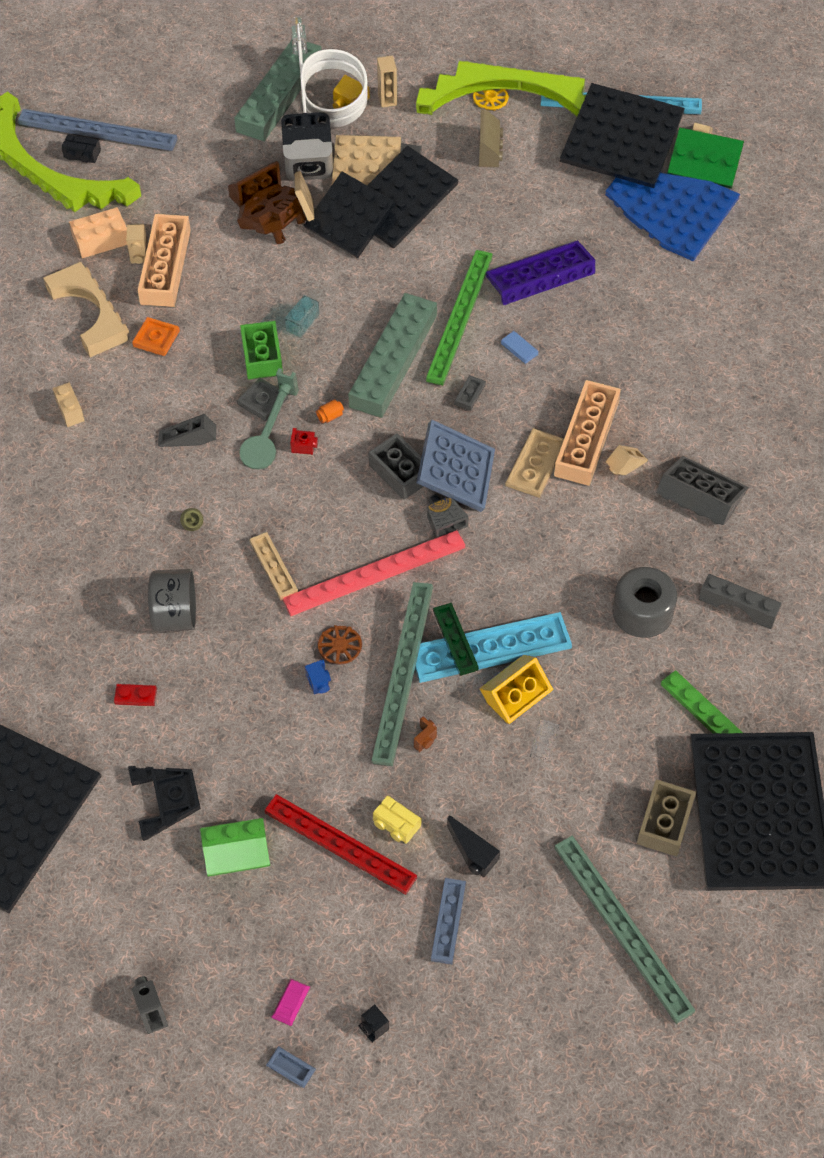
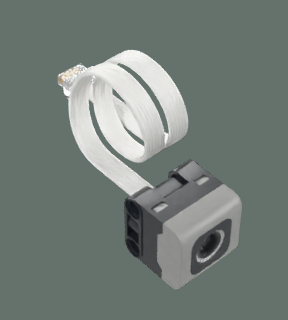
[281,17,367,181]

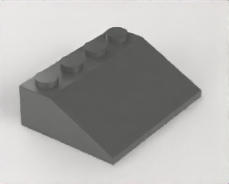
[656,456,749,525]

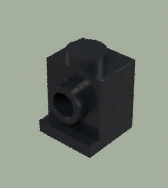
[358,1004,389,1043]

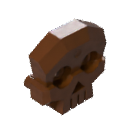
[237,184,307,244]

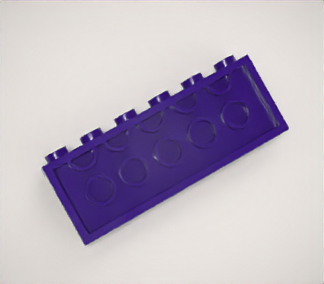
[486,240,596,305]

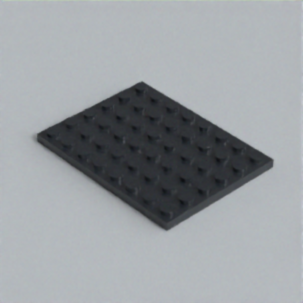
[0,724,102,913]
[690,732,824,891]

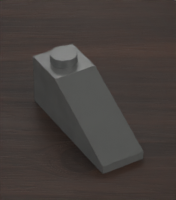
[158,414,216,447]

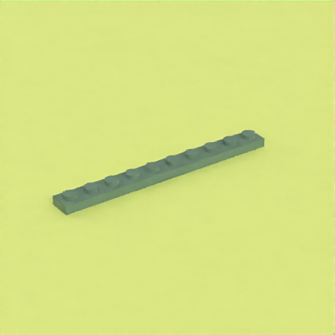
[372,582,433,766]
[554,835,695,1024]

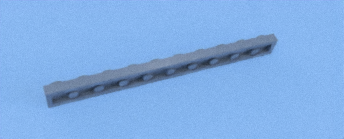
[18,109,177,151]

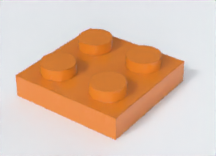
[132,317,180,356]

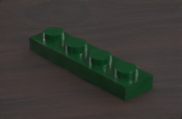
[433,602,479,676]

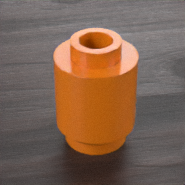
[316,399,344,424]

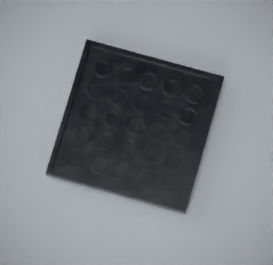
[560,83,685,188]

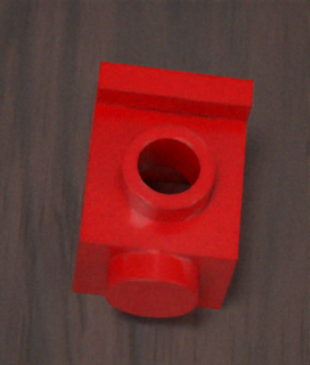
[290,428,318,455]

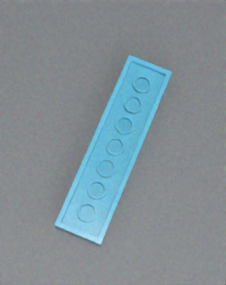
[415,612,572,683]

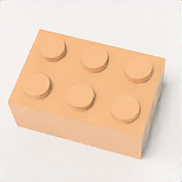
[69,207,127,258]

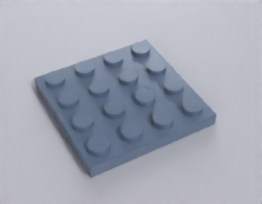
[416,420,495,512]

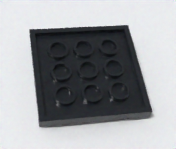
[304,171,396,258]

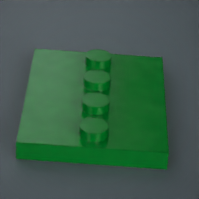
[667,128,744,189]

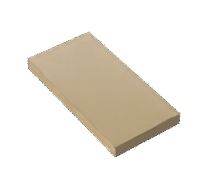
[505,428,564,498]

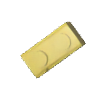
[373,796,421,843]

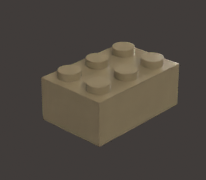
[637,779,696,857]

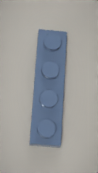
[431,878,466,965]

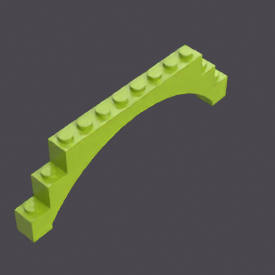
[416,61,586,117]
[0,91,141,212]

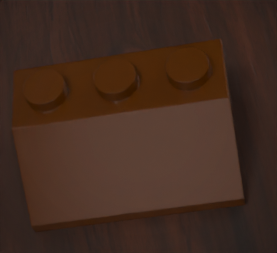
[228,161,281,207]

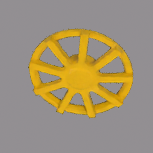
[473,89,509,111]

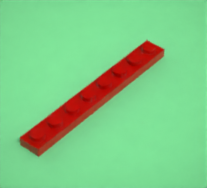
[265,794,417,895]

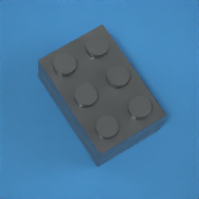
[368,433,424,500]

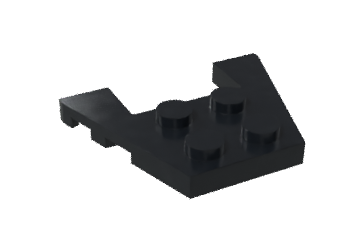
[128,766,201,841]

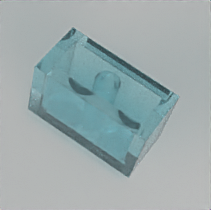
[285,295,320,338]

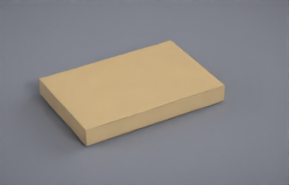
[295,171,314,221]

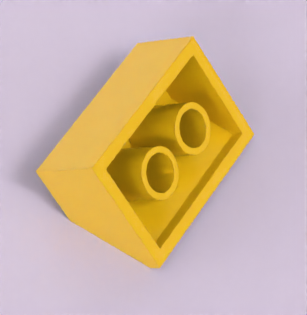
[479,655,553,724]

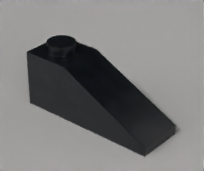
[447,815,500,877]

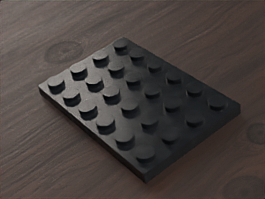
[367,145,458,248]

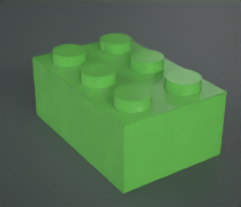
[240,321,283,380]

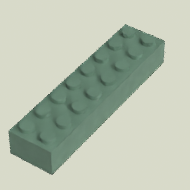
[234,37,322,142]
[348,293,437,418]

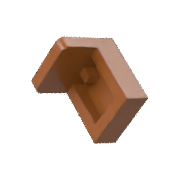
[414,716,437,752]

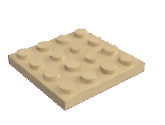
[332,135,401,185]

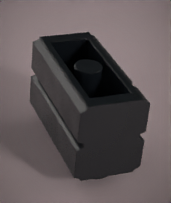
[62,134,101,163]

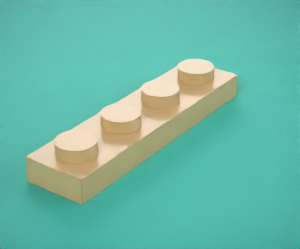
[250,532,298,601]

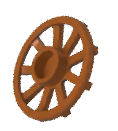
[318,625,362,665]

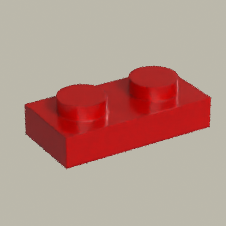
[114,684,157,706]

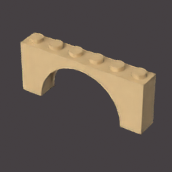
[43,262,129,357]

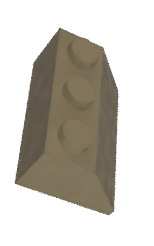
[479,108,503,167]

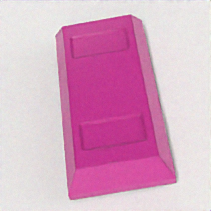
[271,978,310,1026]

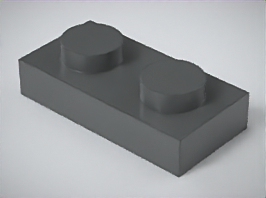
[454,375,486,411]

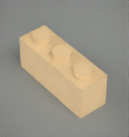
[377,56,397,107]

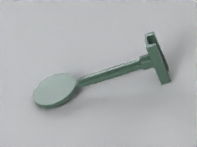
[239,368,299,470]

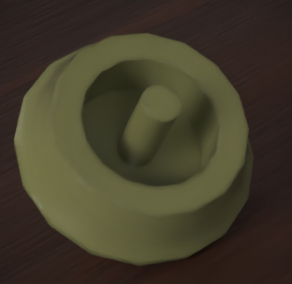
[180,508,204,531]

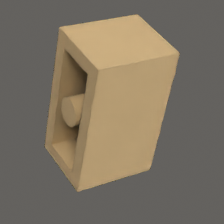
[126,224,148,264]
[52,382,84,427]

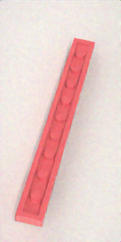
[283,530,465,616]

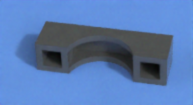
[699,574,782,629]

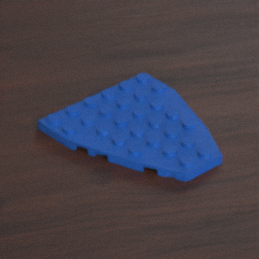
[605,173,740,262]

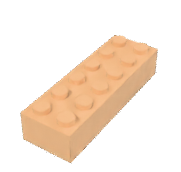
[138,214,191,307]
[554,380,621,486]

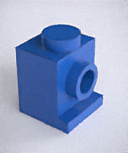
[305,660,331,695]

